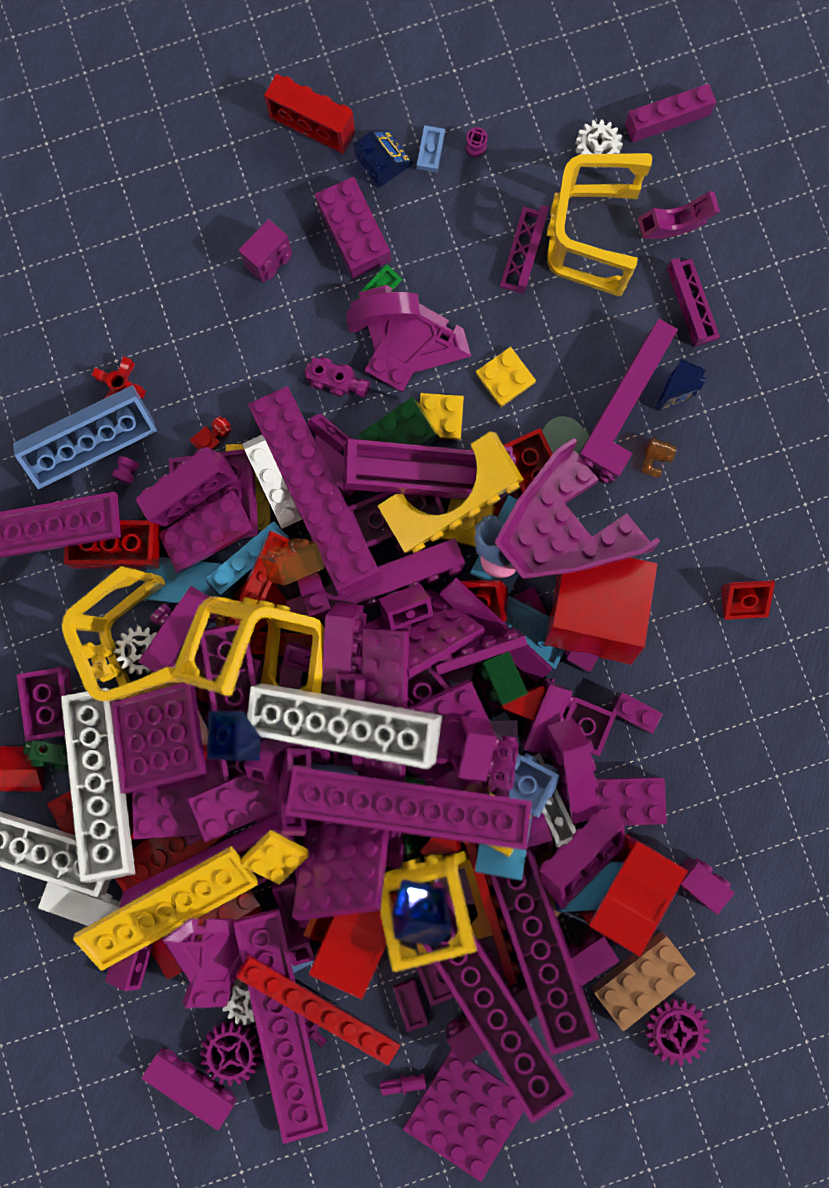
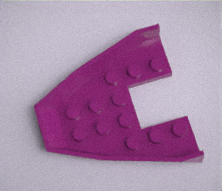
[495,438,660,578]

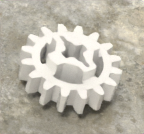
[575,120,623,168]
[114,626,157,675]
[222,979,255,1025]

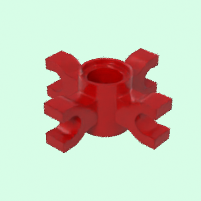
[92,356,146,399]

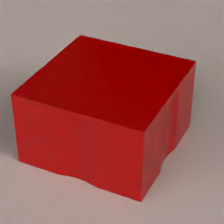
[544,558,657,665]
[578,834,688,956]
[309,890,399,999]

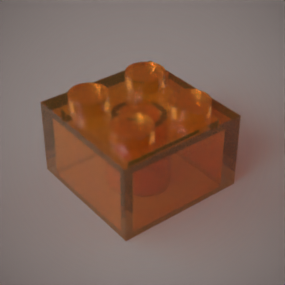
[261,538,325,585]

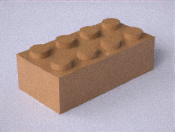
[591,931,695,1031]

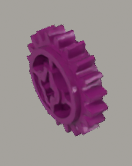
[645,998,710,1066]

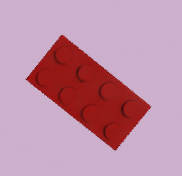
[264,74,355,154]
[64,520,161,569]

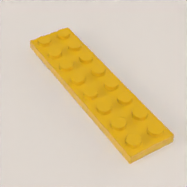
[73,846,258,971]

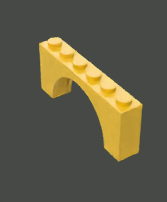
[378,432,524,553]

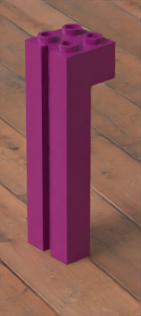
[578,319,678,484]
[343,439,516,502]

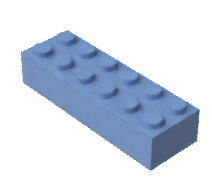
[13,385,157,489]

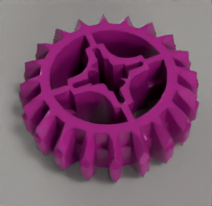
[200,1020,263,1086]

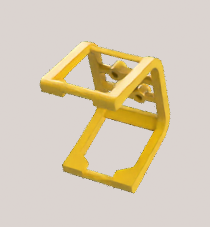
[547,153,652,296]
[62,566,203,701]
[172,597,325,696]
[380,850,493,972]

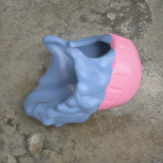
[474,515,516,578]

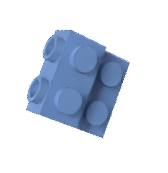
[509,753,561,818]

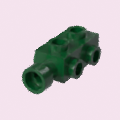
[23,741,69,771]

